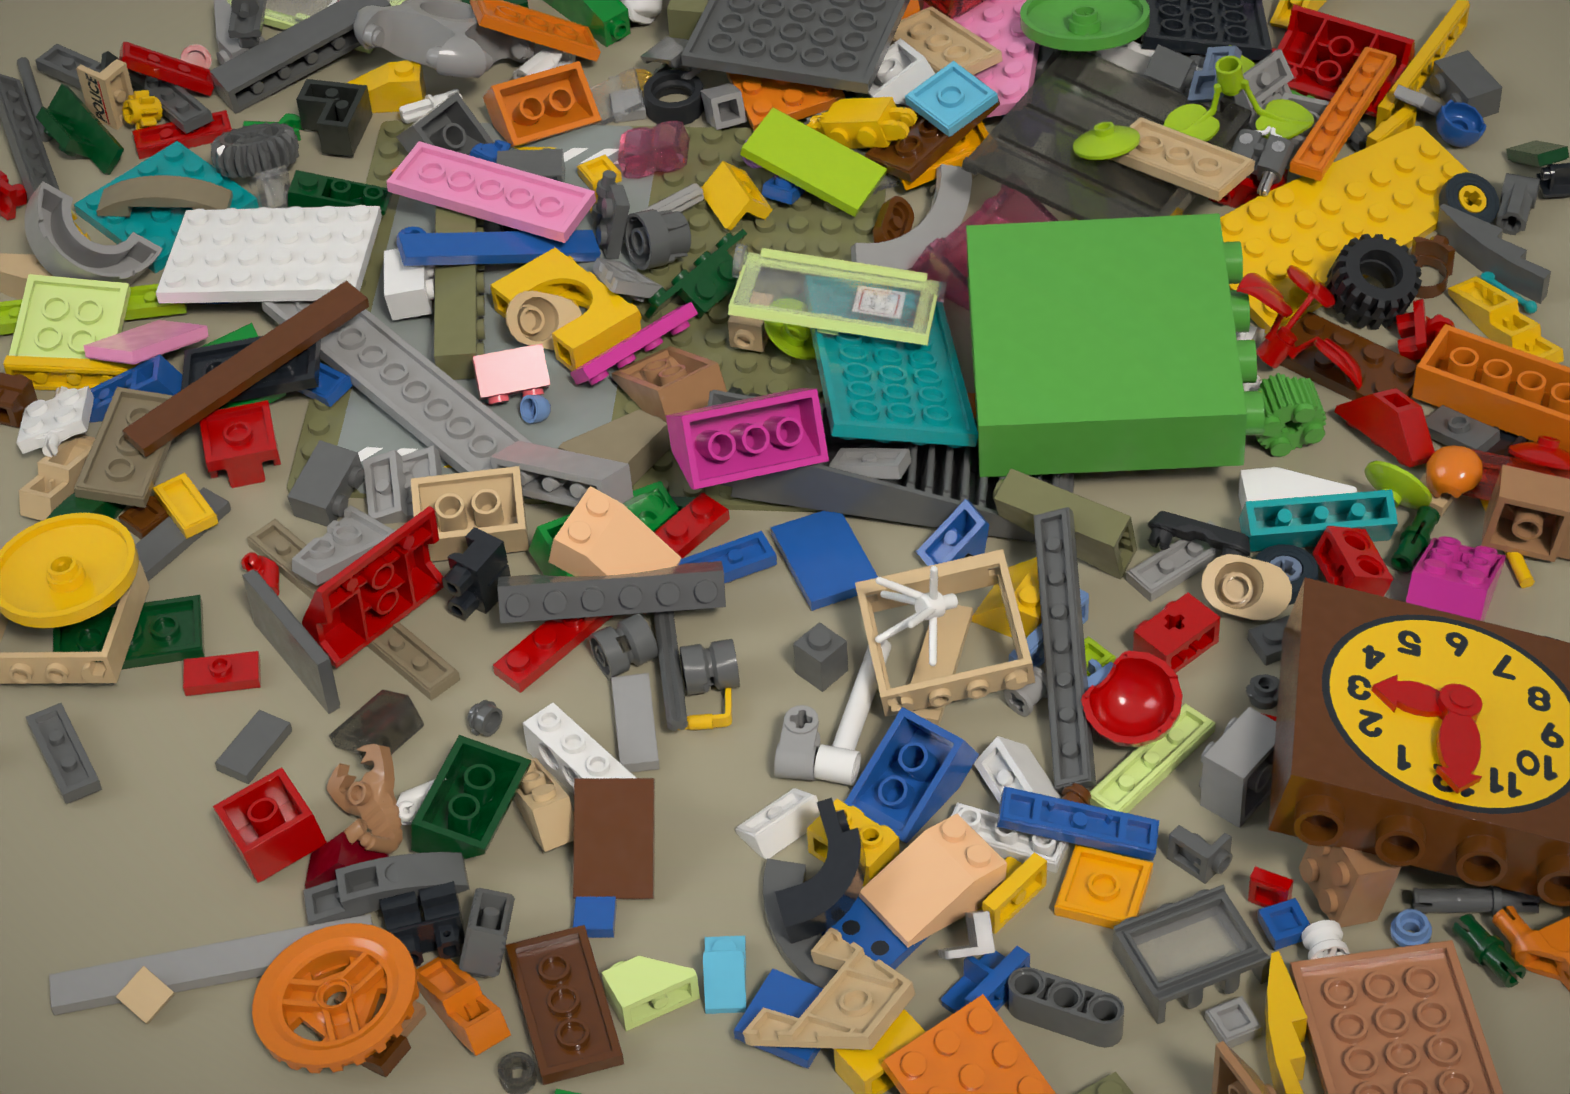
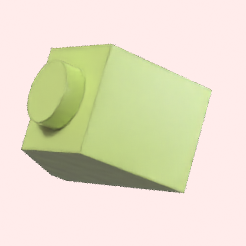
[602,956,700,1031]

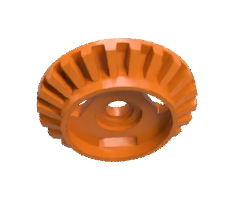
[252,923,420,1074]

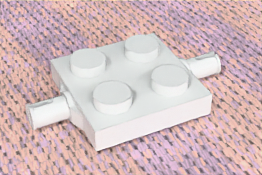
[16,386,94,457]

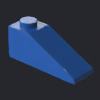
[89,354,182,422]

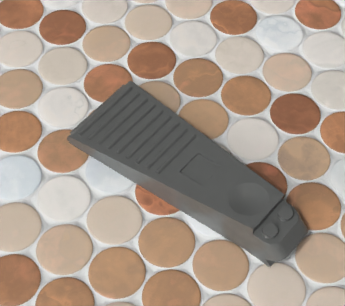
[703,390,1074,542]

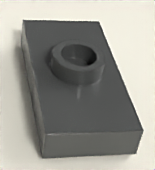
[1426,405,1500,457]

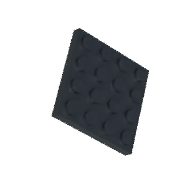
[1141,0,1272,62]

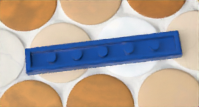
[396,230,601,266]

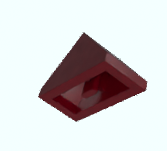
[305,831,389,889]

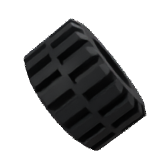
[1325,234,1422,329]

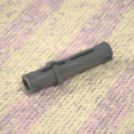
[1412,885,1540,917]

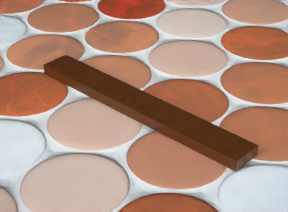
[122,280,369,457]

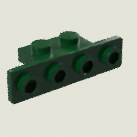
[36,84,124,175]
[644,229,748,319]

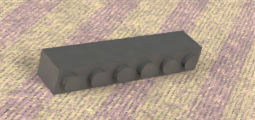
[210,0,391,114]

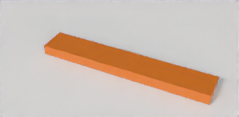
[1289,47,1396,181]

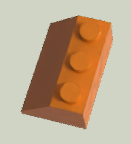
[483,61,602,148]

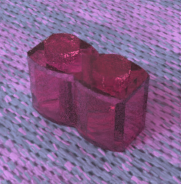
[617,121,690,178]

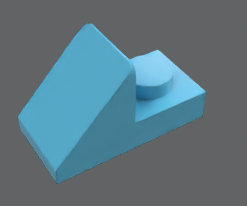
[703,935,747,1014]

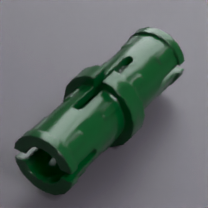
[1391,506,1440,572]
[1452,914,1526,988]

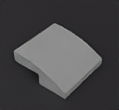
[1234,49,1294,131]
[363,445,442,524]

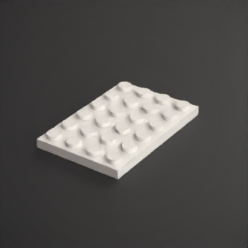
[156,205,382,304]

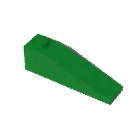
[528,481,679,577]

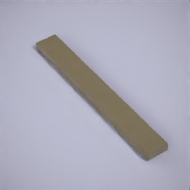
[247,519,460,701]

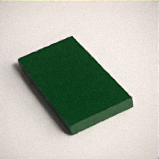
[53,595,205,670]

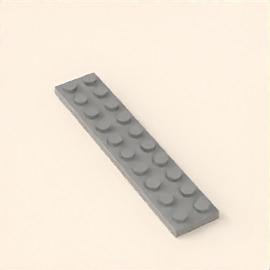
[262,301,533,473]

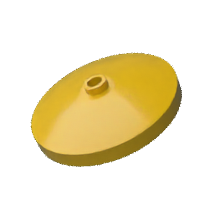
[0,513,139,628]

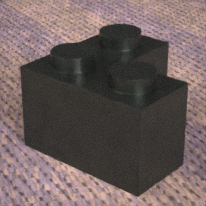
[296,79,373,156]

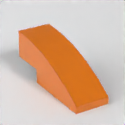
[417,956,511,1056]

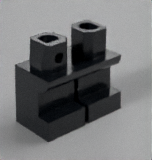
[442,527,511,620]
[379,881,465,967]

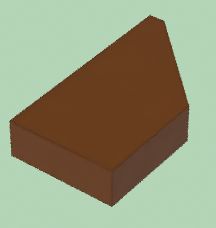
[119,496,169,539]

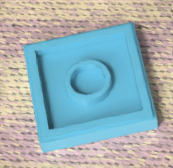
[905,61,998,137]

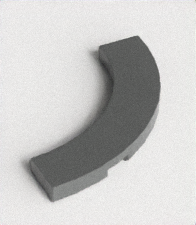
[763,858,838,989]

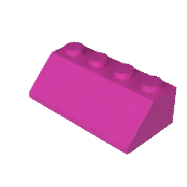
[666,388,829,490]

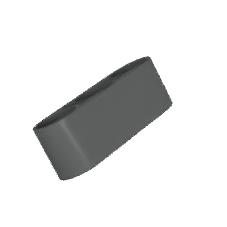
[1008,967,1124,1048]

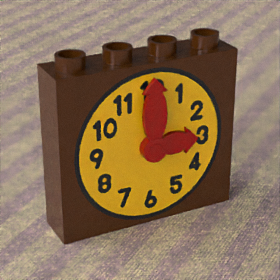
[1268,577,1570,906]

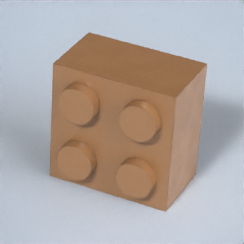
[1299,844,1401,928]

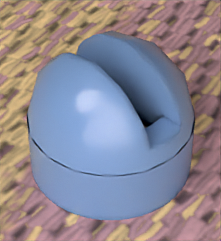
[520,394,551,423]

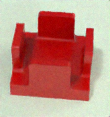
[199,400,281,488]

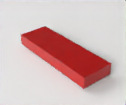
[119,41,214,96]
[132,110,232,159]

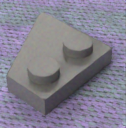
[592,258,664,302]

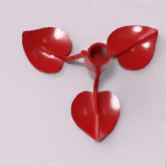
[1237,265,1362,391]

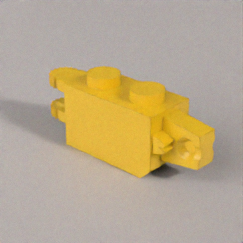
[807,97,918,149]

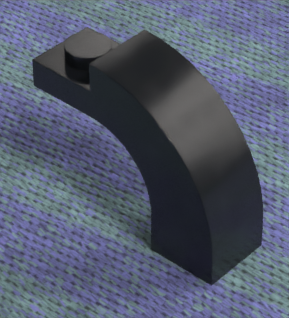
[775,797,866,944]

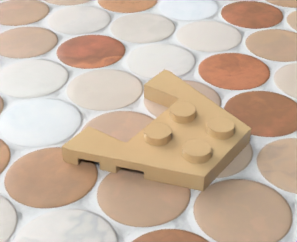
[743,928,915,1050]

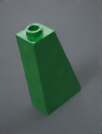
[543,0,631,47]

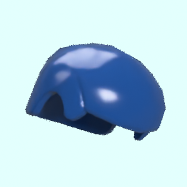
[1436,100,1487,148]

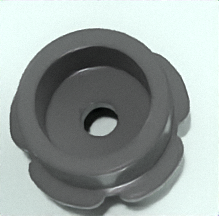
[1246,674,1280,710]
[468,700,503,736]

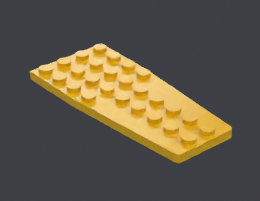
[1220,126,1473,334]

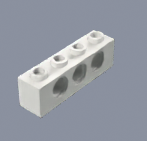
[523,703,636,795]

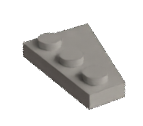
[292,505,395,586]

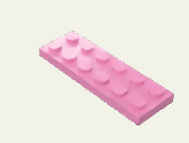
[386,141,596,243]

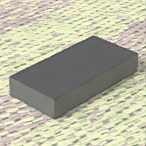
[215,710,292,784]

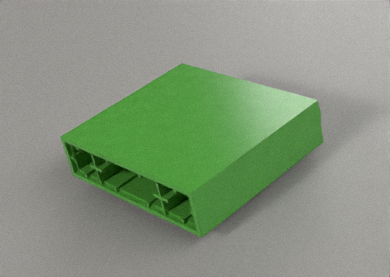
[966,213,1265,477]

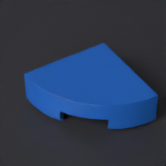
[469,140,511,163]

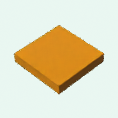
[1054,845,1153,929]

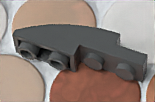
[303,852,470,925]

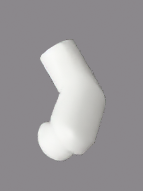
[396,779,435,825]

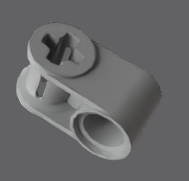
[775,705,821,781]

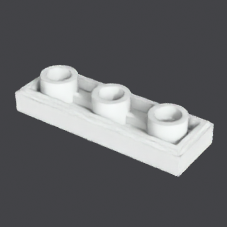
[951,803,1069,873]

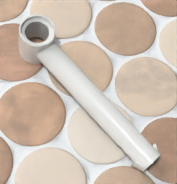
[814,640,891,786]

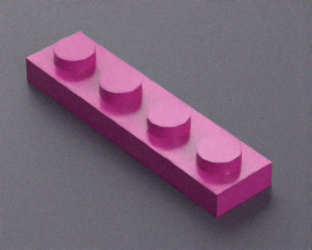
[570,302,698,385]

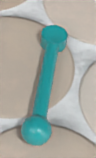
[1481,272,1538,314]

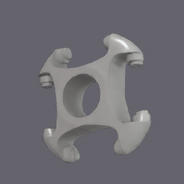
[353,0,535,78]

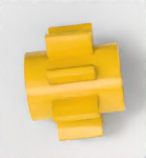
[122,90,162,130]

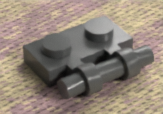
[591,170,630,259]

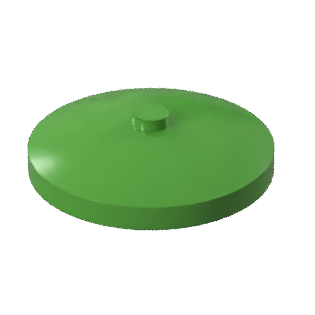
[1020,0,1150,51]

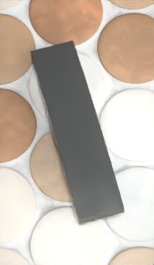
[1436,203,1551,304]

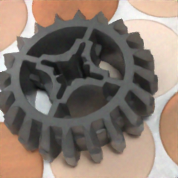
[211,122,299,178]

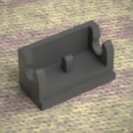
[640,37,709,79]

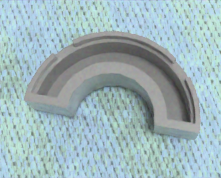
[24,181,163,285]

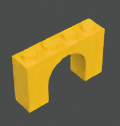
[490,247,642,371]

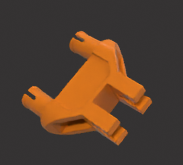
[1492,906,1570,992]

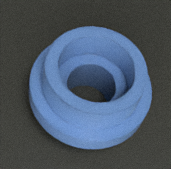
[1390,909,1432,947]

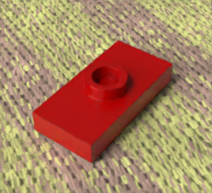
[183,651,261,696]

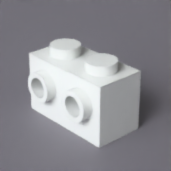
[384,248,435,321]

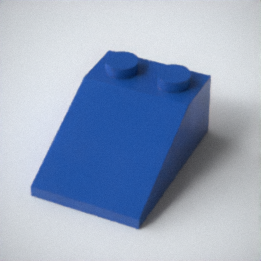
[844,707,979,844]

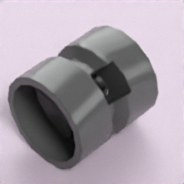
[589,614,658,679]
[680,639,740,695]

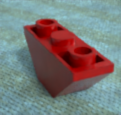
[1334,388,1435,468]

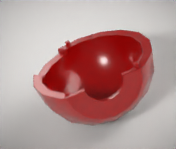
[1081,651,1183,747]

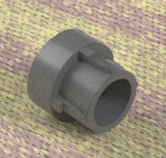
[624,209,691,270]

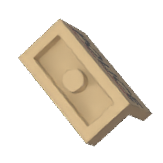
[76,59,134,130]

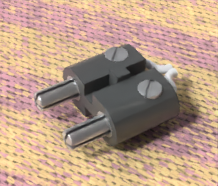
[1231,126,1294,196]

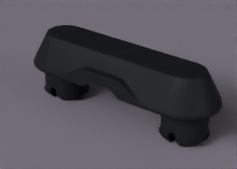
[1147,511,1251,557]

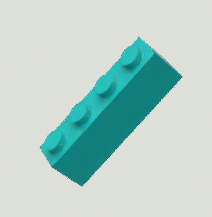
[1239,490,1398,552]

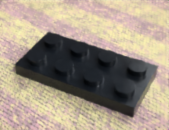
[181,336,321,404]

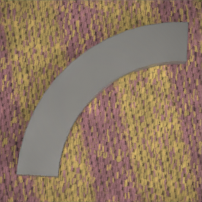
[851,164,972,271]

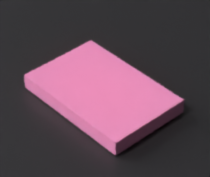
[84,320,209,364]

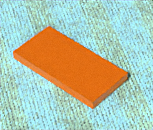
[470,0,601,62]

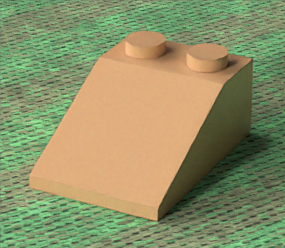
[549,486,681,615]
[859,814,1007,948]

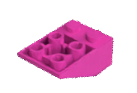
[1406,536,1506,621]

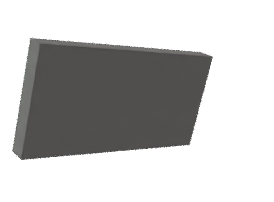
[242,569,340,714]

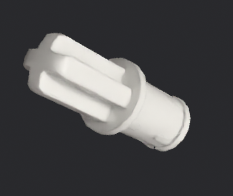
[399,89,463,124]

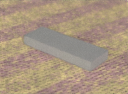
[1126,521,1222,602]
[611,673,660,773]

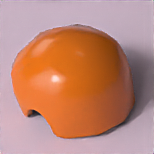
[1426,445,1483,498]

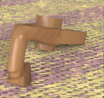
[326,744,403,854]

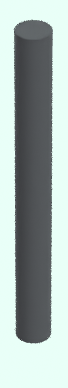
[17,57,52,142]

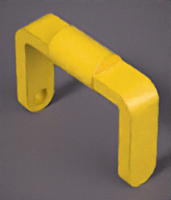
[677,687,732,730]

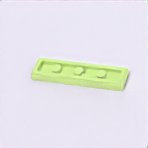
[1090,703,1216,813]

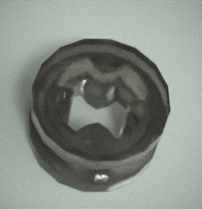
[498,1052,537,1094]

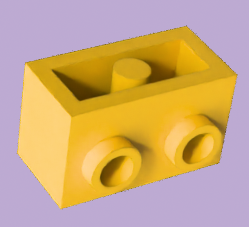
[807,799,900,887]

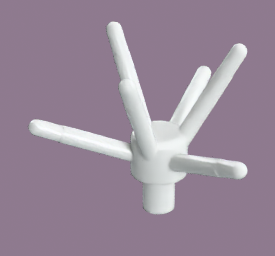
[875,566,958,666]

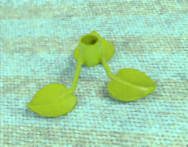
[1163,45,1314,142]

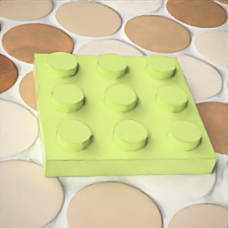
[9,274,131,359]

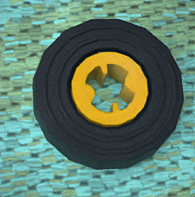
[1439,172,1499,224]

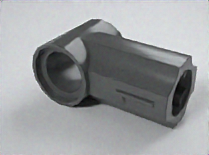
[1496,173,1540,235]

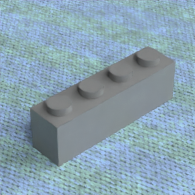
[490,441,634,507]

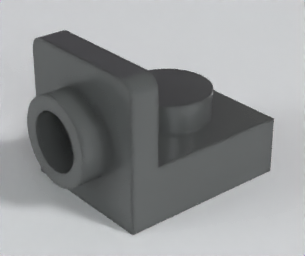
[1167,825,1233,884]

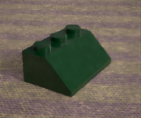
[411,735,531,859]

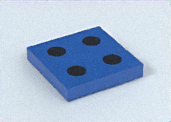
[821,895,929,970]

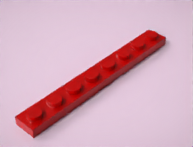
[493,492,730,693]

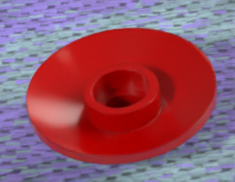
[1508,435,1570,470]

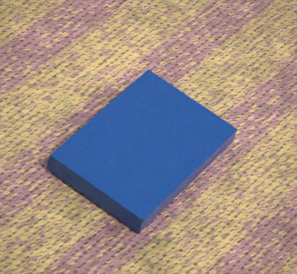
[771,511,878,611]

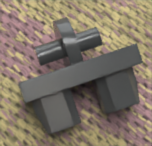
[228,0,267,48]

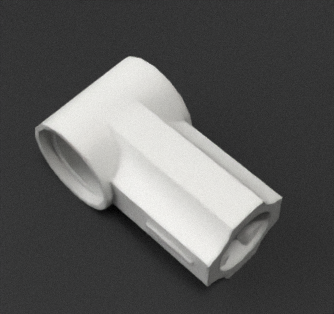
[513,44,576,79]

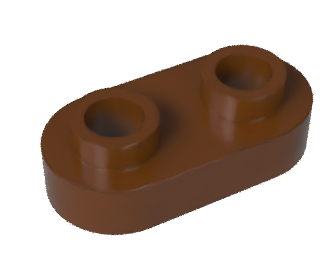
[873,196,914,243]

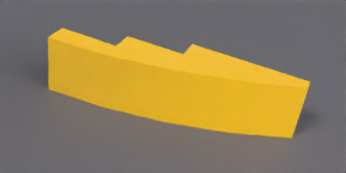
[1448,276,1564,363]
[1265,951,1308,1094]

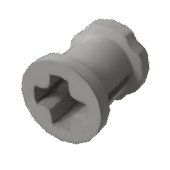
[1004,667,1048,717]

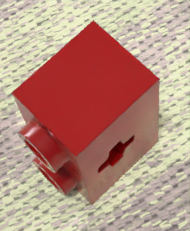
[1133,592,1221,673]

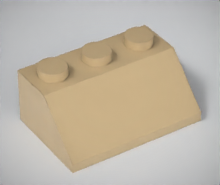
[411,466,529,562]

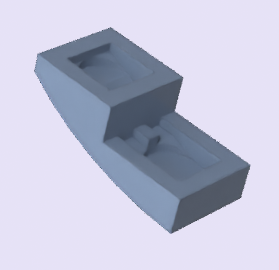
[1187,46,1242,103]

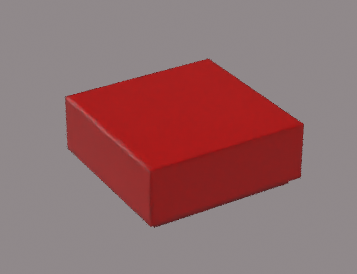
[1248,866,1293,907]

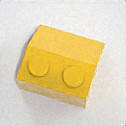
[972,557,1042,638]

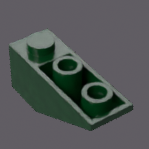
[288,170,393,215]

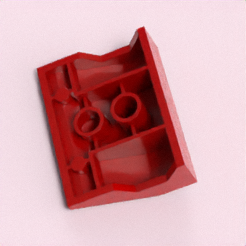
[1272,4,1415,117]
[302,506,444,669]

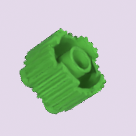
[1256,373,1327,457]

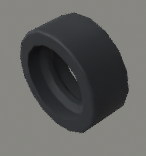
[643,69,704,127]

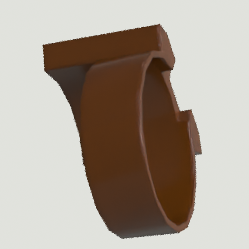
[1411,234,1456,299]

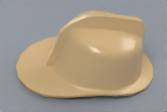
[505,291,582,350]
[1201,554,1292,621]

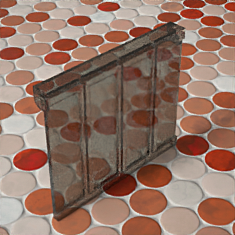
[961,50,1253,220]

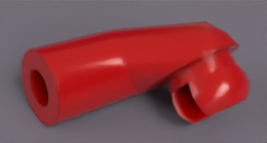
[241,552,280,596]

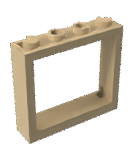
[855,549,1036,717]
[0,561,150,684]

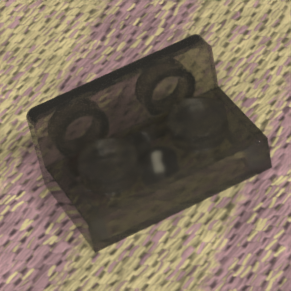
[328,689,424,770]

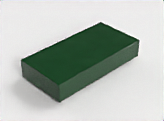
[1506,140,1569,167]

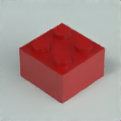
[213,767,327,883]

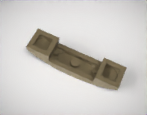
[97,175,233,217]

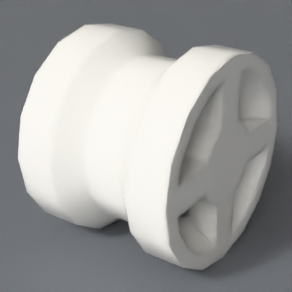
[1301,920,1350,960]

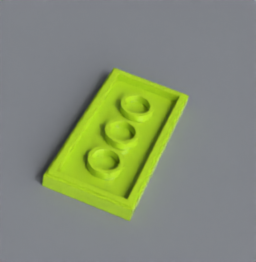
[740,107,887,217]

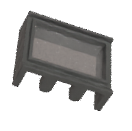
[1113,884,1271,1025]

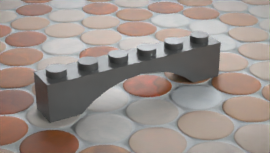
[497,561,726,623]

